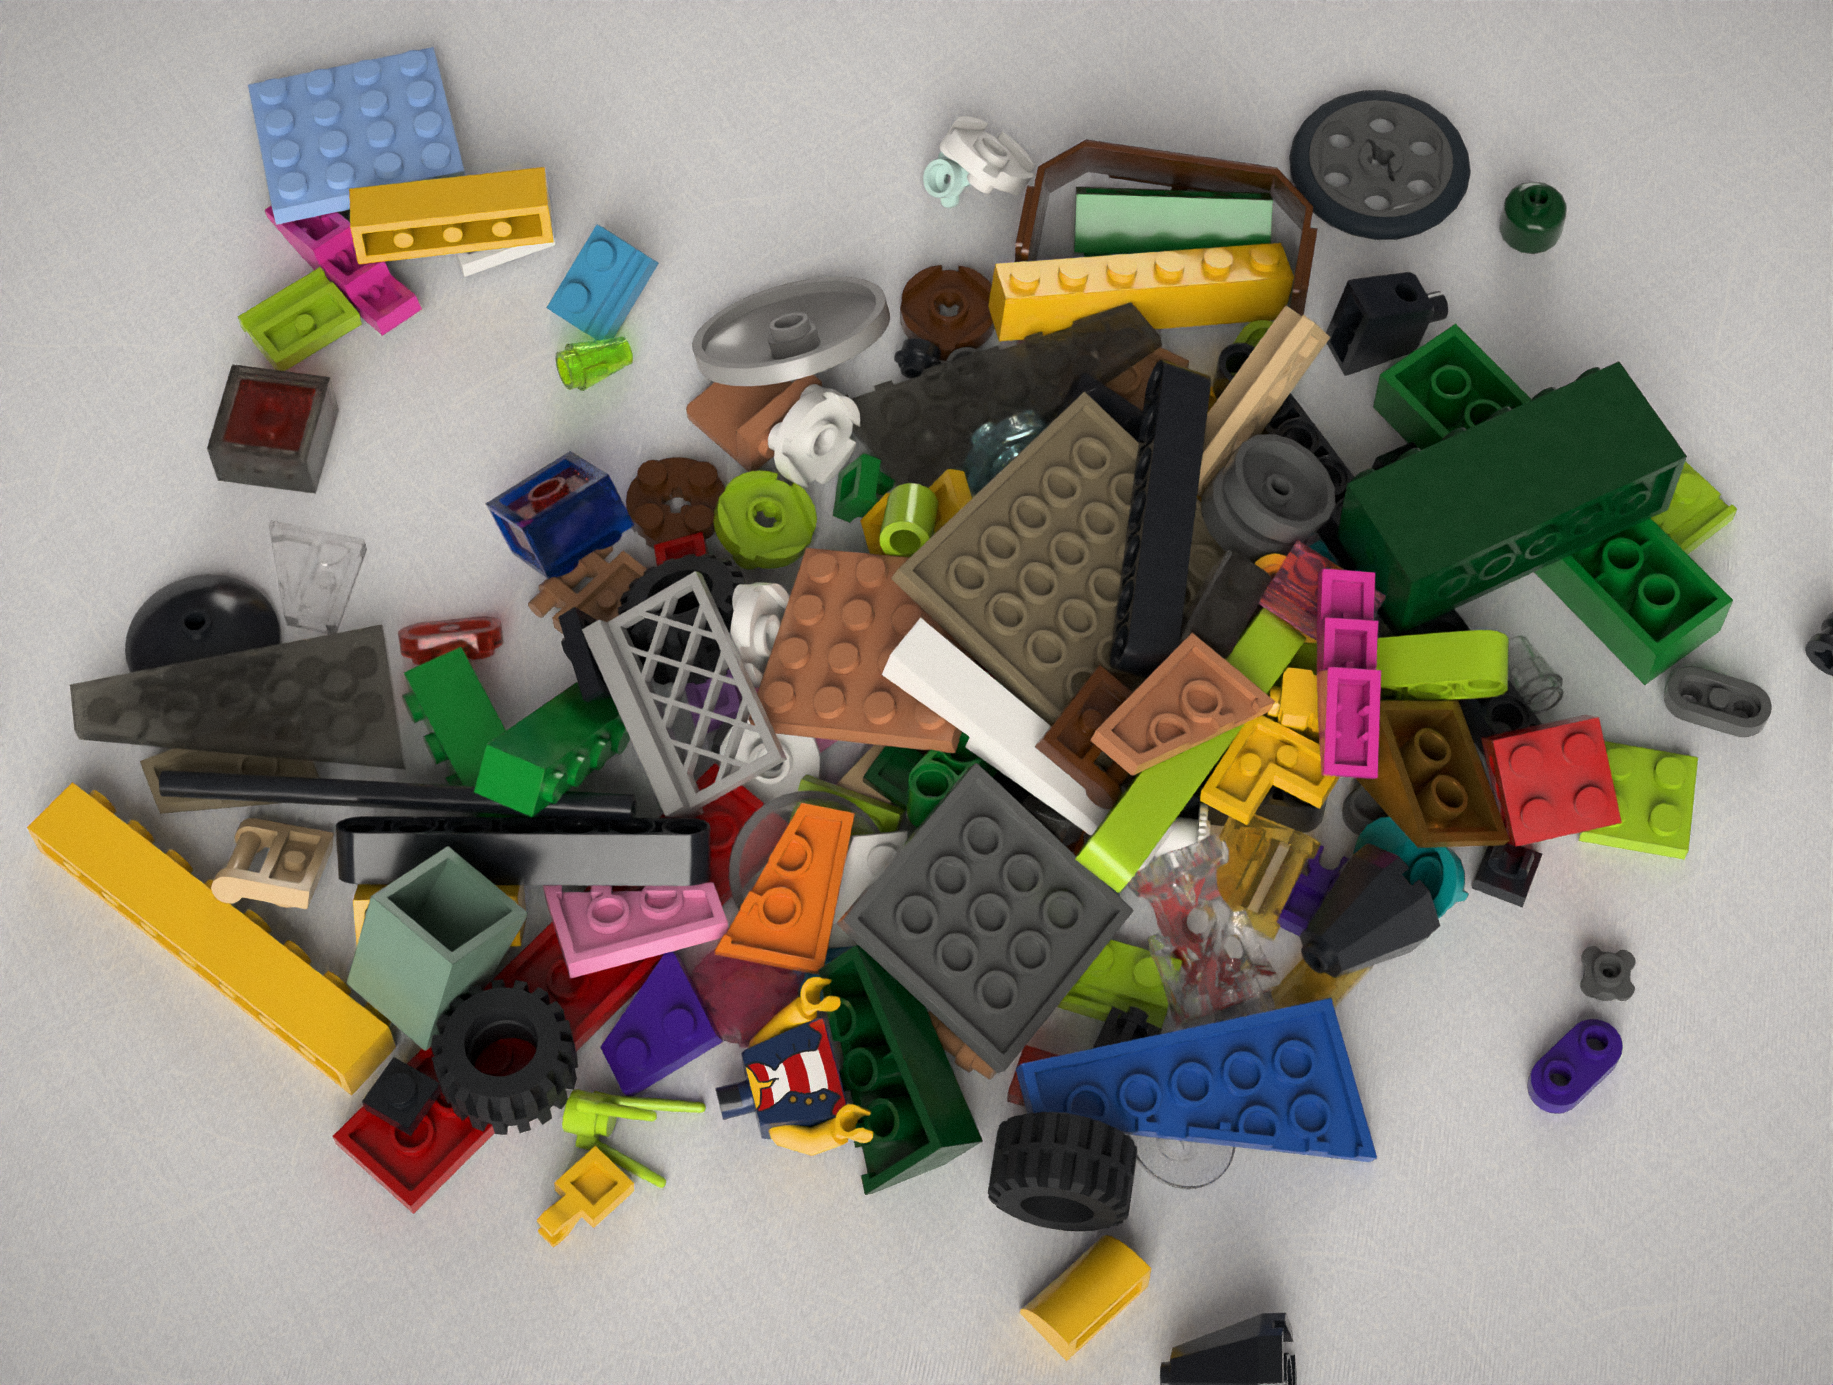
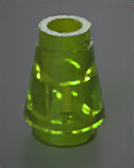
[555,336,633,391]

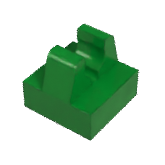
[833,453,894,523]

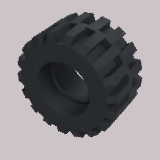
[618,554,746,685]
[431,979,578,1135]
[987,1112,1138,1231]

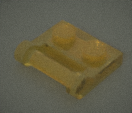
[1191,814,1321,941]

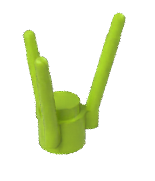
[562,1089,706,1188]

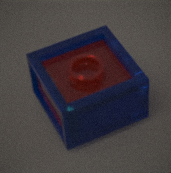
[485,451,634,579]

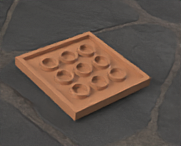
[748,548,982,753]

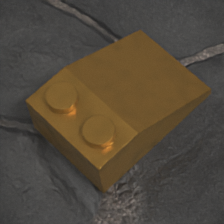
[1356,700,1510,848]

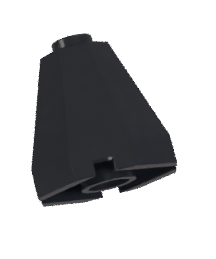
[1299,843,1440,978]
[1160,1313,1297,1385]

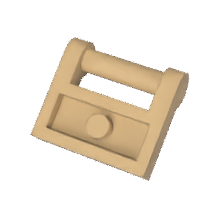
[211,818,334,909]

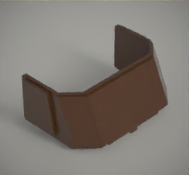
[1015,139,1318,316]

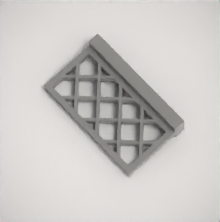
[582,571,787,818]

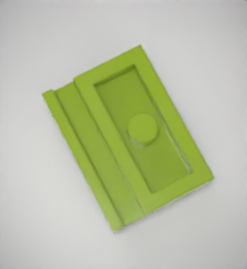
[237,267,362,374]
[1651,461,1737,555]
[1057,939,1183,1029]

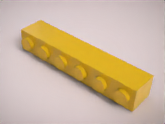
[988,243,1294,341]

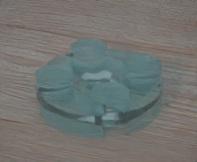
[962,410,1047,495]

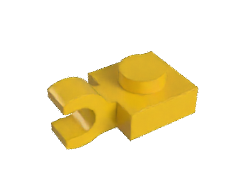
[537,1146,634,1247]

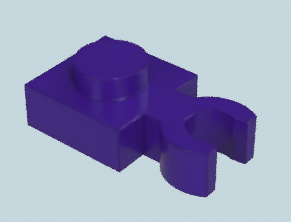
[1268,844,1349,936]

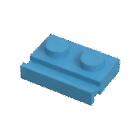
[546,224,659,347]

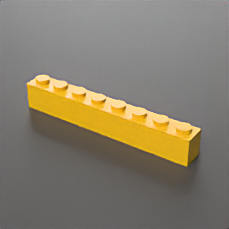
[27,782,396,1096]

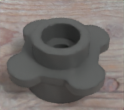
[1580,946,1636,1001]

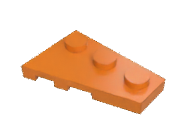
[715,803,855,975]

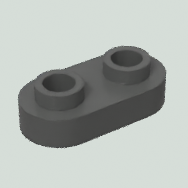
[1664,666,1772,737]

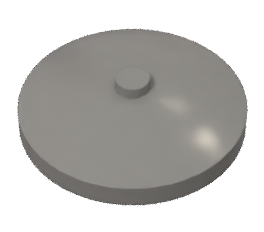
[692,277,890,386]

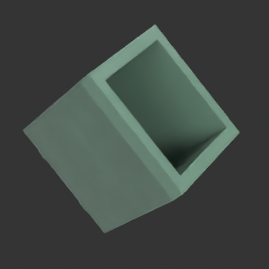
[346,846,528,1051]

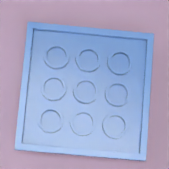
[248,47,465,225]

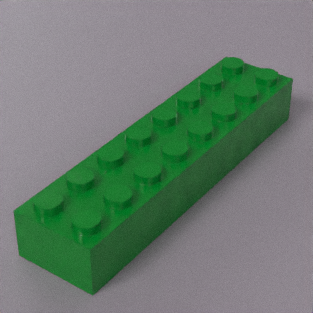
[1373,324,1733,685]

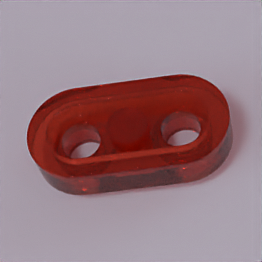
[398,616,504,665]

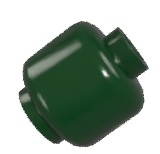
[1499,181,1567,254]

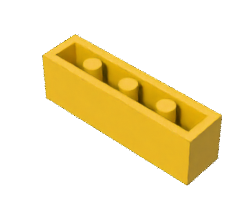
[349,167,554,264]

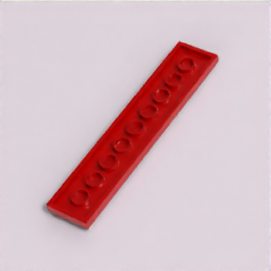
[332,763,789,1214]

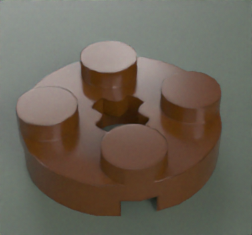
[900,265,995,362]
[626,457,725,549]

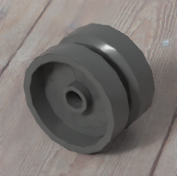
[1201,434,1335,566]

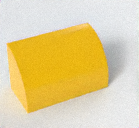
[1020,1235,1151,1361]

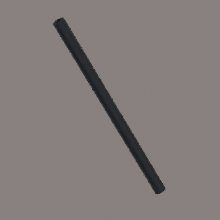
[159,770,637,821]

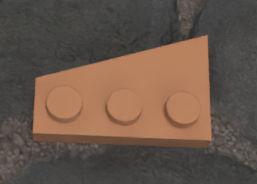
[1090,633,1275,776]

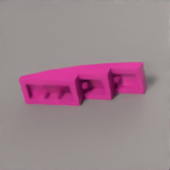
[264,205,422,336]
[1317,569,1381,779]

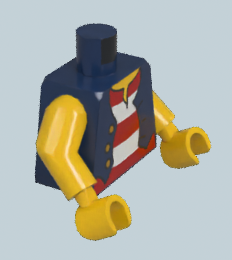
[715,977,873,1156]

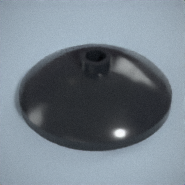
[125,574,282,714]

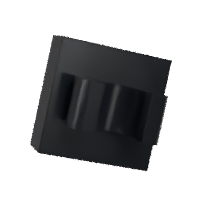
[1472,843,1543,908]

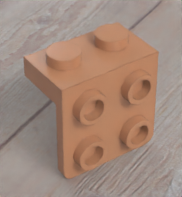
[686,374,822,472]

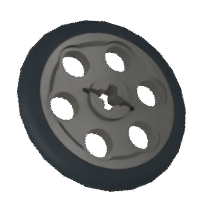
[1289,90,1471,240]

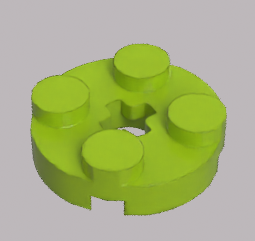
[713,470,817,570]

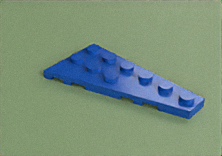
[1016,998,1377,1162]

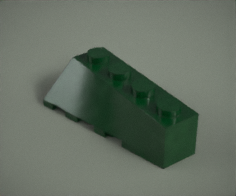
[818,945,983,1195]

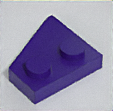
[600,951,724,1096]

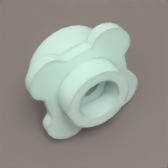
[923,152,971,208]

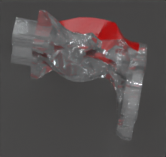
[1127,833,1281,1028]

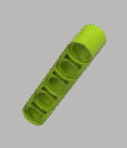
[1267,630,1509,701]

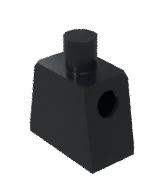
[1326,272,1448,376]

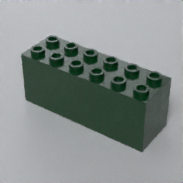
[1337,361,1687,634]

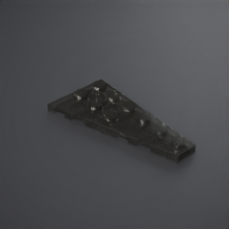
[845,302,1162,488]
[70,624,406,770]

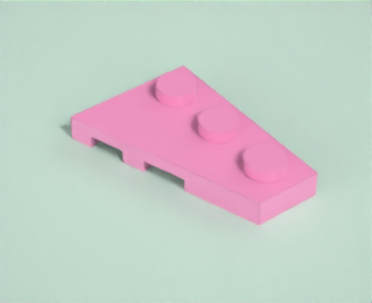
[543,883,728,979]

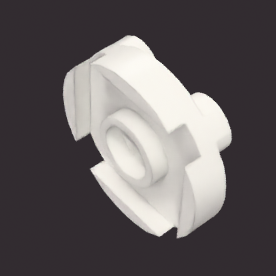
[939,116,1034,195]
[768,384,860,488]
[729,582,789,688]

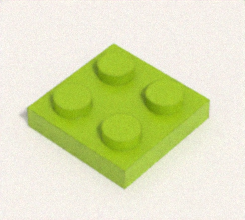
[1578,741,1698,860]

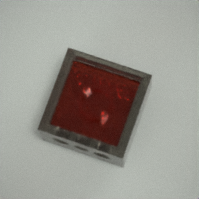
[207,364,339,494]

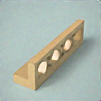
[1197,305,1330,497]

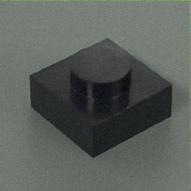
[362,1057,442,1136]

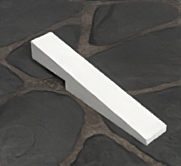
[882,618,1174,872]

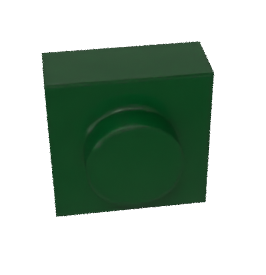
[863,746,924,812]

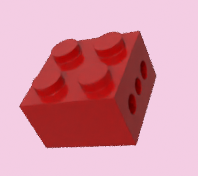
[1481,715,1622,847]

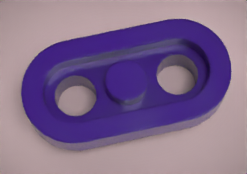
[1527,1019,1623,1114]

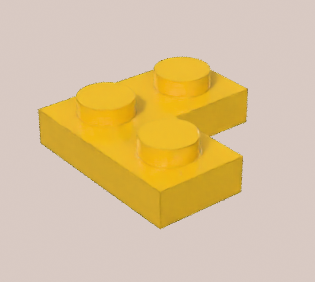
[1200,715,1340,825]

